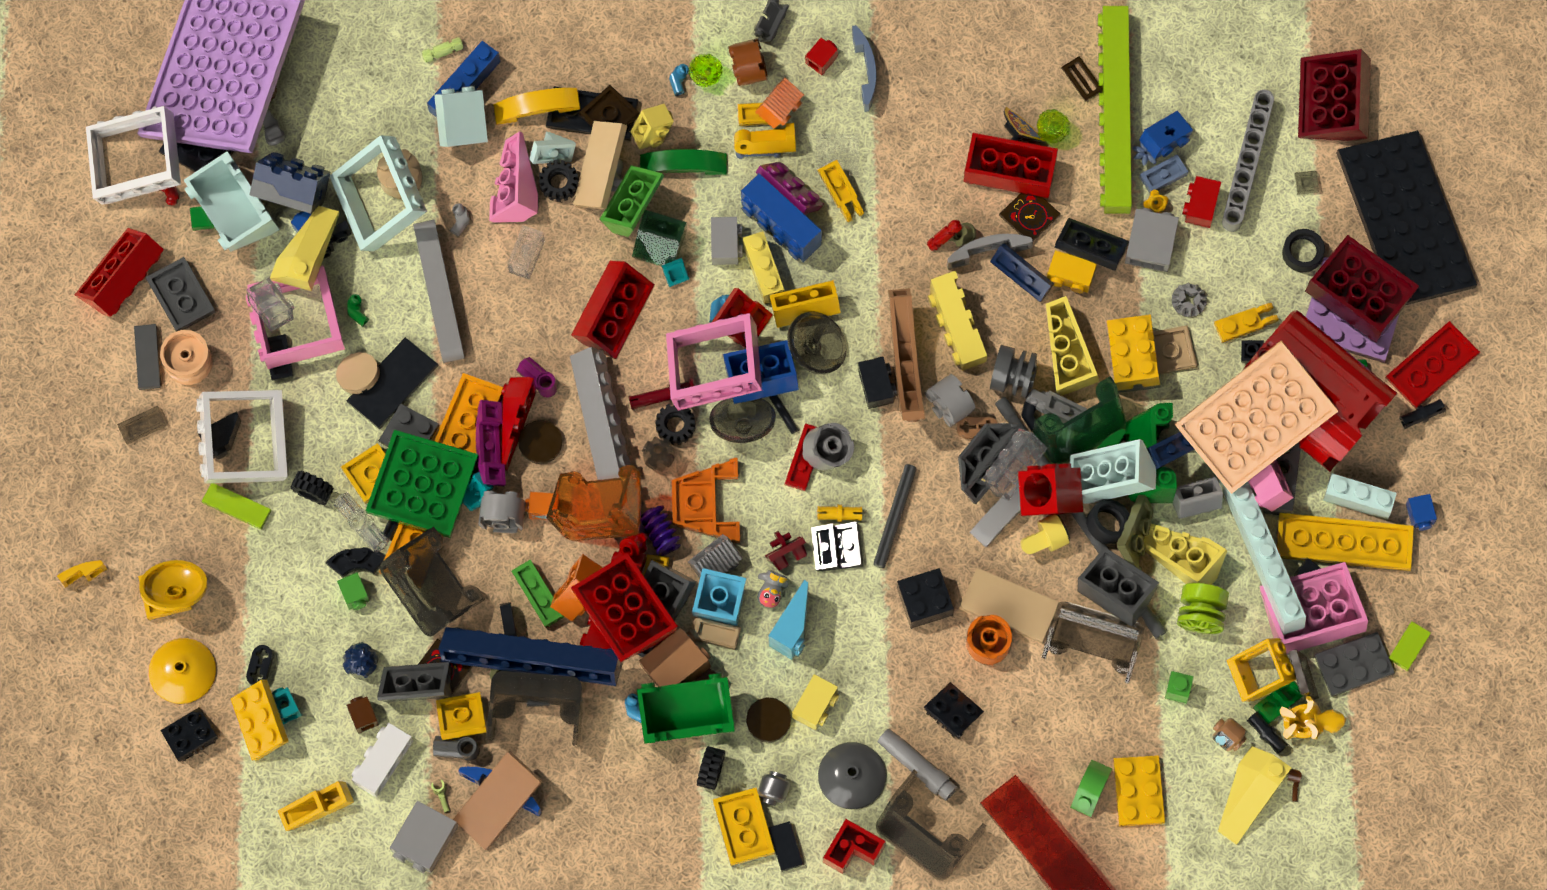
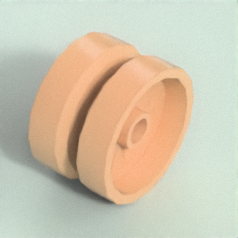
[160,330,213,385]

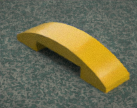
[493,88,580,125]

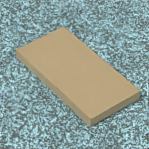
[573,121,627,209]
[959,568,1060,643]

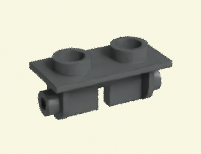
[754,0,789,42]

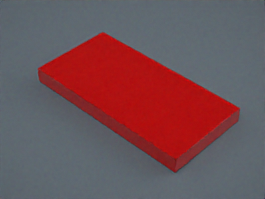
[1385,321,1480,409]

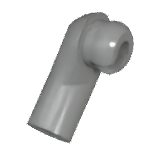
[450,203,470,237]

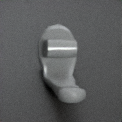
[263,109,286,146]

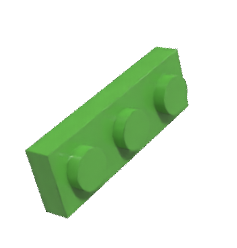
[511,560,564,628]

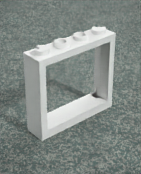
[86,106,181,205]
[196,390,287,484]

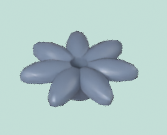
[1133,142,1156,166]

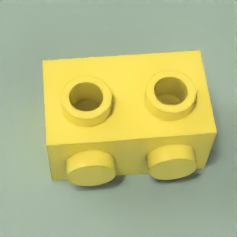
[631,104,674,149]
[792,674,840,730]

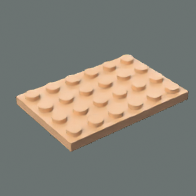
[1175,340,1338,494]

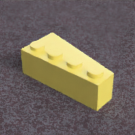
[928,271,987,371]

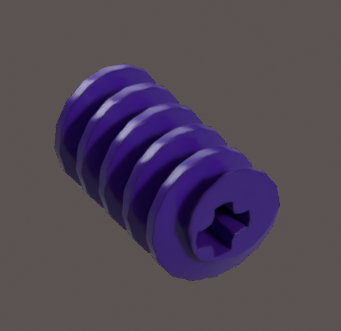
[641,505,681,556]

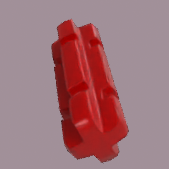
[927,220,962,251]

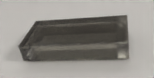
[117,406,167,444]

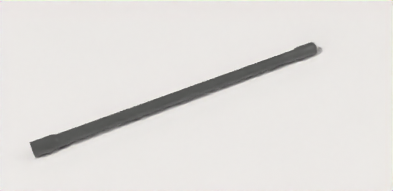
[995,397,1167,639]

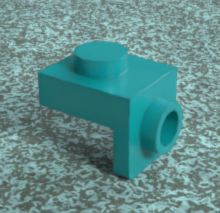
[463,472,494,511]

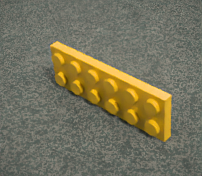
[1276,513,1414,571]

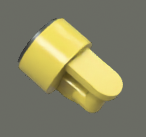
[1020,514,1070,554]

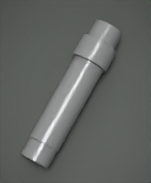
[877,729,958,801]

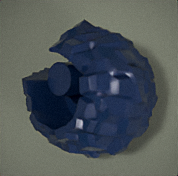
[343,642,378,678]

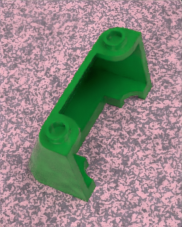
[1125,403,1177,504]
[637,673,735,744]

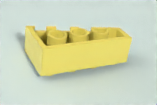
[1046,296,1099,396]

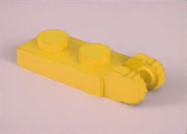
[817,160,864,223]
[1214,303,1279,343]

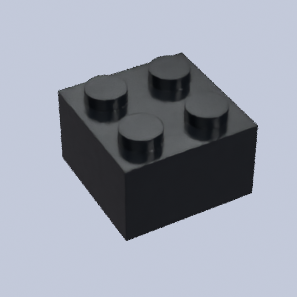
[897,568,954,629]

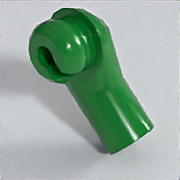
[347,294,369,327]

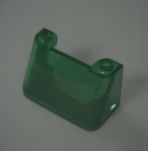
[1032,376,1127,464]

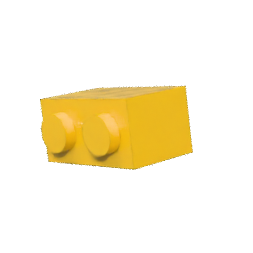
[1047,250,1097,294]

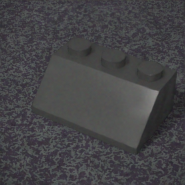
[1077,547,1159,627]

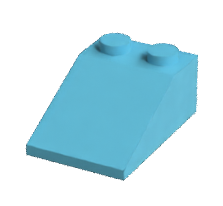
[768,580,809,660]

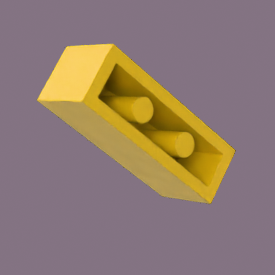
[769,280,841,328]

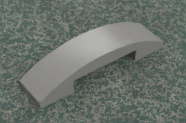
[947,234,1033,270]
[970,482,1021,547]

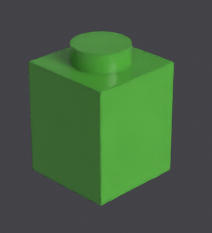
[337,572,370,610]
[1165,671,1194,704]

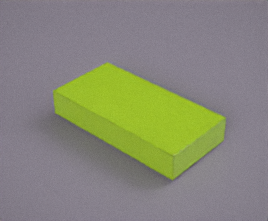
[1389,621,1431,671]

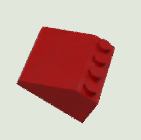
[571,553,678,662]

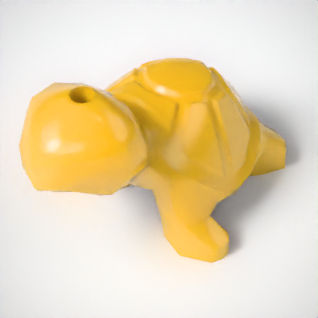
[1280,696,1346,740]

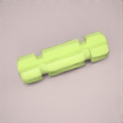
[422,37,463,62]

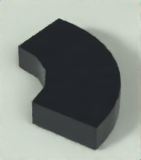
[325,547,386,578]

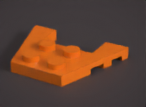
[672,458,740,543]

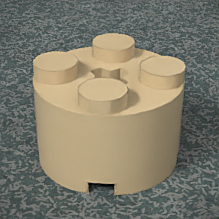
[377,149,423,199]

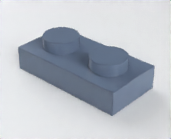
[1140,154,1188,193]

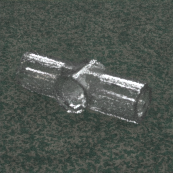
[334,492,389,553]

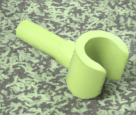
[431,780,450,813]

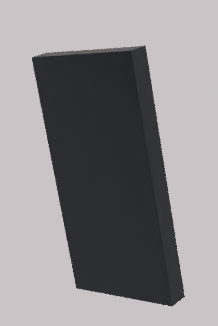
[546,86,638,141]
[346,337,438,430]

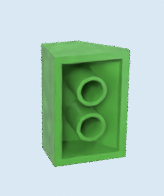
[599,165,664,237]

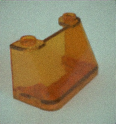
[546,465,641,541]

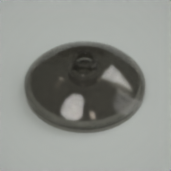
[787,312,847,375]
[709,398,776,443]

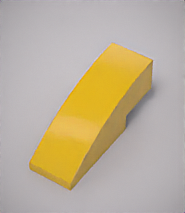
[278,781,354,831]

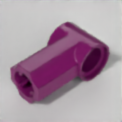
[516,357,557,398]

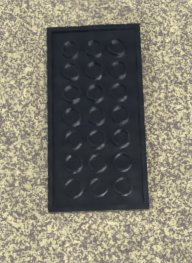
[1336,130,1477,305]

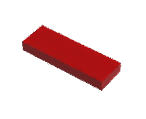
[784,423,816,492]

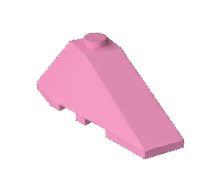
[489,131,538,222]

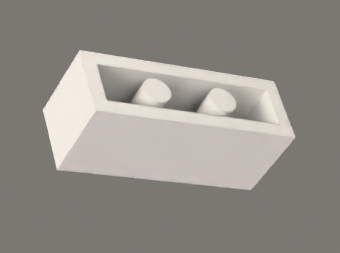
[352,723,413,798]

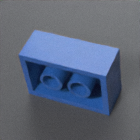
[723,340,799,404]

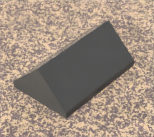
[377,662,452,702]

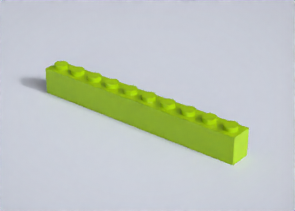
[1097,6,1132,214]

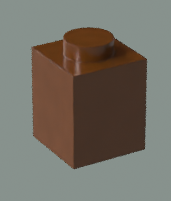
[346,696,379,734]

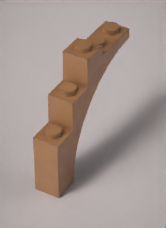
[888,288,925,422]

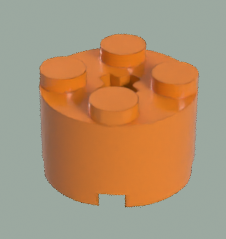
[966,615,1012,665]

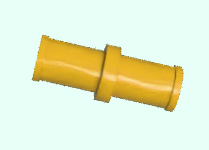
[817,504,862,522]

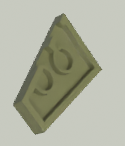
[1117,495,1153,570]

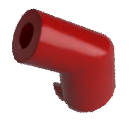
[159,186,180,205]

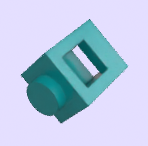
[272,687,302,725]

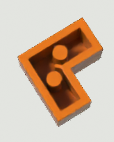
[550,554,603,621]

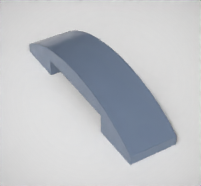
[852,25,876,112]

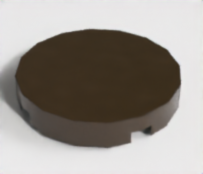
[518,420,562,464]
[746,697,791,743]

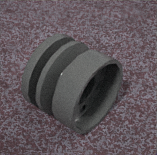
[990,345,1038,398]

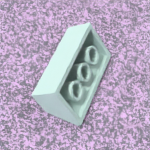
[1070,439,1156,504]

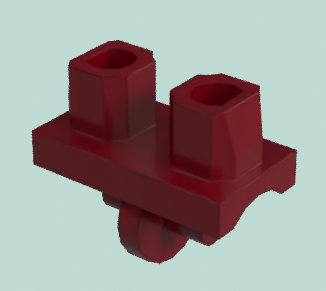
[764,531,807,571]

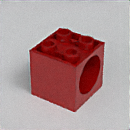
[1018,463,1083,516]

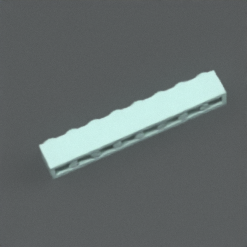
[1219,480,1306,635]

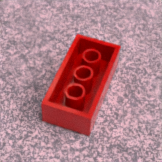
[963,133,1058,198]

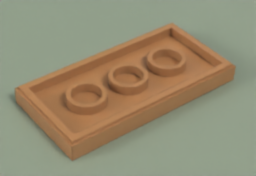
[453,751,543,850]

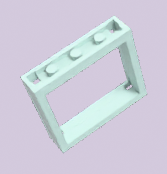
[330,135,427,251]

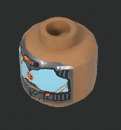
[1212,718,1247,751]

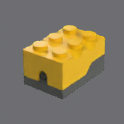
[1107,314,1161,393]

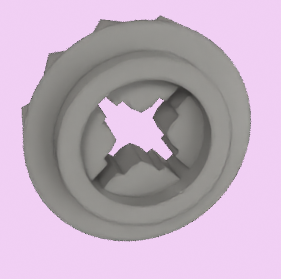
[1172,282,1207,317]

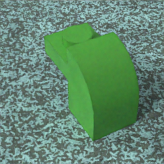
[1070,760,1112,817]

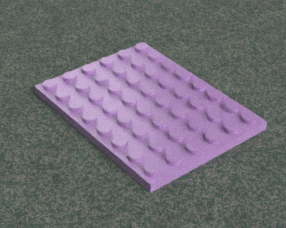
[137,0,305,154]

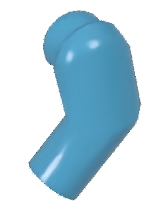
[669,64,689,96]
[709,294,729,323]
[625,693,641,723]

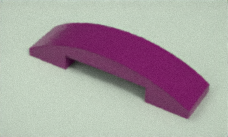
[476,400,506,487]

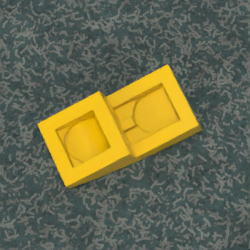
[57,560,107,588]

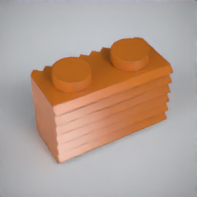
[755,77,804,129]

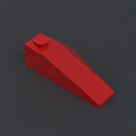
[501,377,537,471]

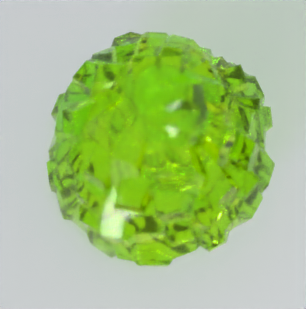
[689,54,723,88]
[1037,109,1071,144]

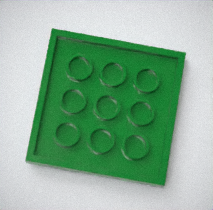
[365,430,478,538]

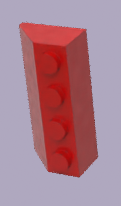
[74,228,164,317]
[571,260,655,359]

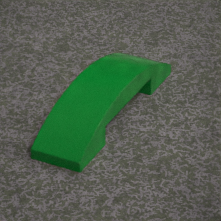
[640,149,727,175]

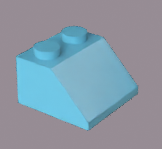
[692,568,746,626]

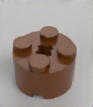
[728,38,768,86]

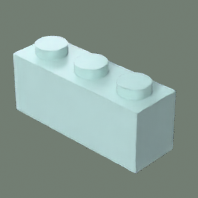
[1323,473,1397,520]

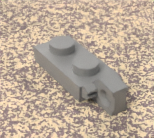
[1026,389,1088,431]

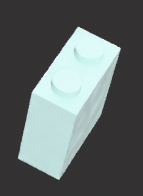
[434,86,488,147]

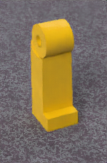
[734,123,796,155]

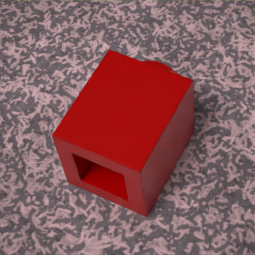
[805,37,838,75]

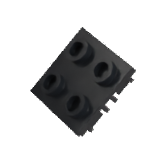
[924,682,984,739]
[160,707,218,762]

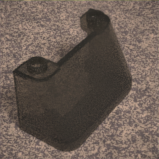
[380,526,485,637]

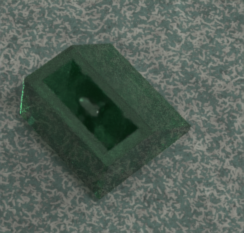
[632,210,687,266]

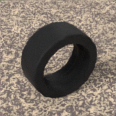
[1282,229,1325,273]
[1086,499,1130,544]

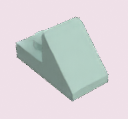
[530,132,576,164]

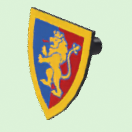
[1003,107,1046,143]

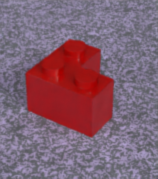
[823,819,886,874]

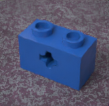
[1139,110,1193,159]

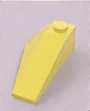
[1218,746,1291,845]

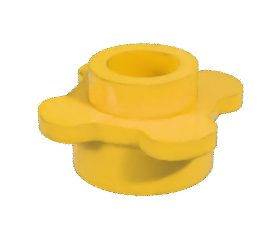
[1143,189,1168,214]

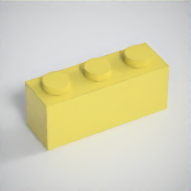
[743,231,784,304]

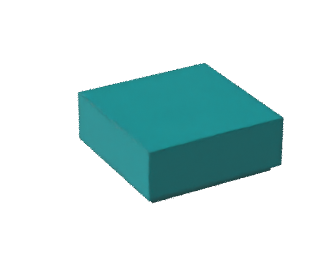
[661,258,689,287]

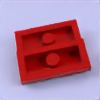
[711,288,773,348]

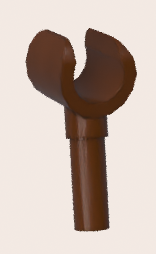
[1287,768,1302,802]

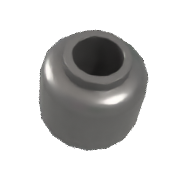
[758,771,790,806]

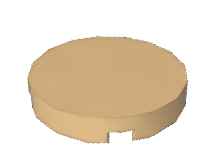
[336,352,380,394]

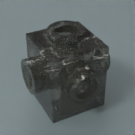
[642,436,675,472]

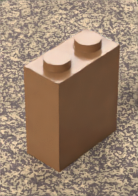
[639,628,711,686]

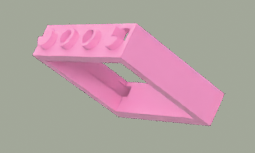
[246,266,345,369]
[666,313,762,411]

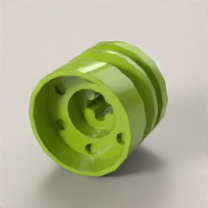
[1177,583,1229,634]

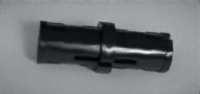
[1399,399,1446,429]
[1247,711,1288,755]

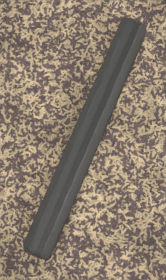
[874,464,916,568]

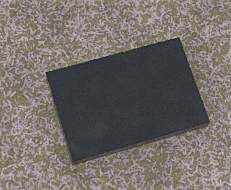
[159,143,234,172]
[1054,218,1129,271]

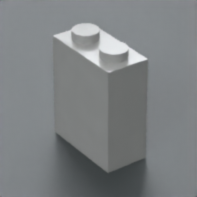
[1125,208,1179,272]
[390,801,458,874]

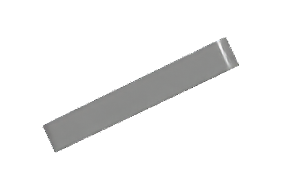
[1222,90,1274,232]
[413,219,465,363]

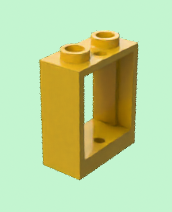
[1226,638,1296,702]

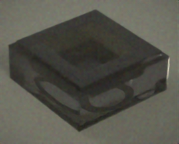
[1294,171,1319,195]

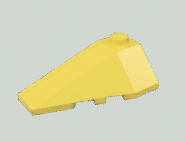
[270,206,340,291]
[1144,524,1227,585]

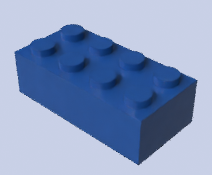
[741,174,822,262]

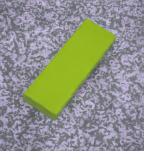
[201,483,271,530]

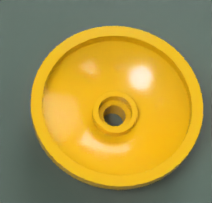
[139,560,207,611]
[149,638,216,704]

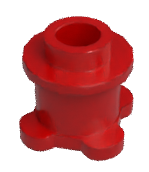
[619,530,647,559]

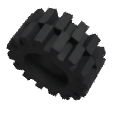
[539,160,579,202]
[655,404,696,445]
[290,471,334,505]
[697,746,726,790]

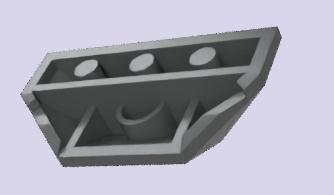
[958,423,1030,504]

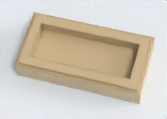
[693,617,741,650]

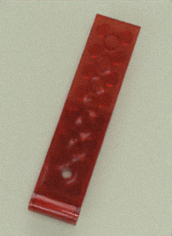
[980,774,1111,890]

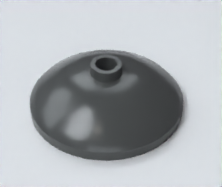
[818,742,886,809]

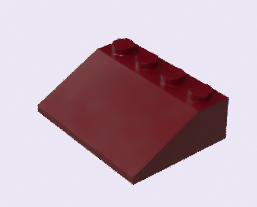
[1298,49,1371,141]
[1305,235,1419,343]

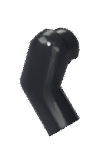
[1021,401,1040,432]

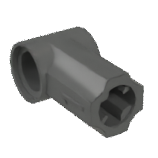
[433,736,480,761]

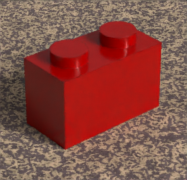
[1182,176,1221,228]

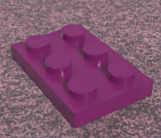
[756,162,824,214]

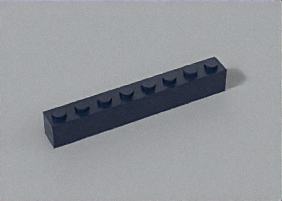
[439,627,623,686]

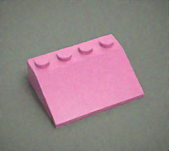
[1259,562,1368,654]

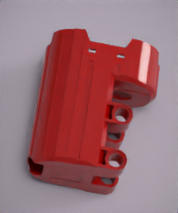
[1243,310,1397,472]

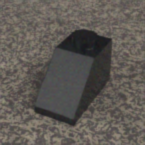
[197,411,241,459]

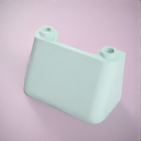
[184,152,280,252]

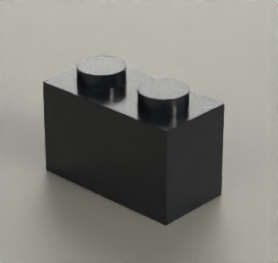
[858,356,897,409]

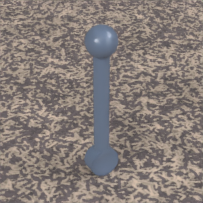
[736,152,781,159]

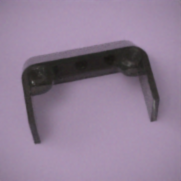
[1042,602,1145,683]
[486,671,583,747]
[876,769,986,881]

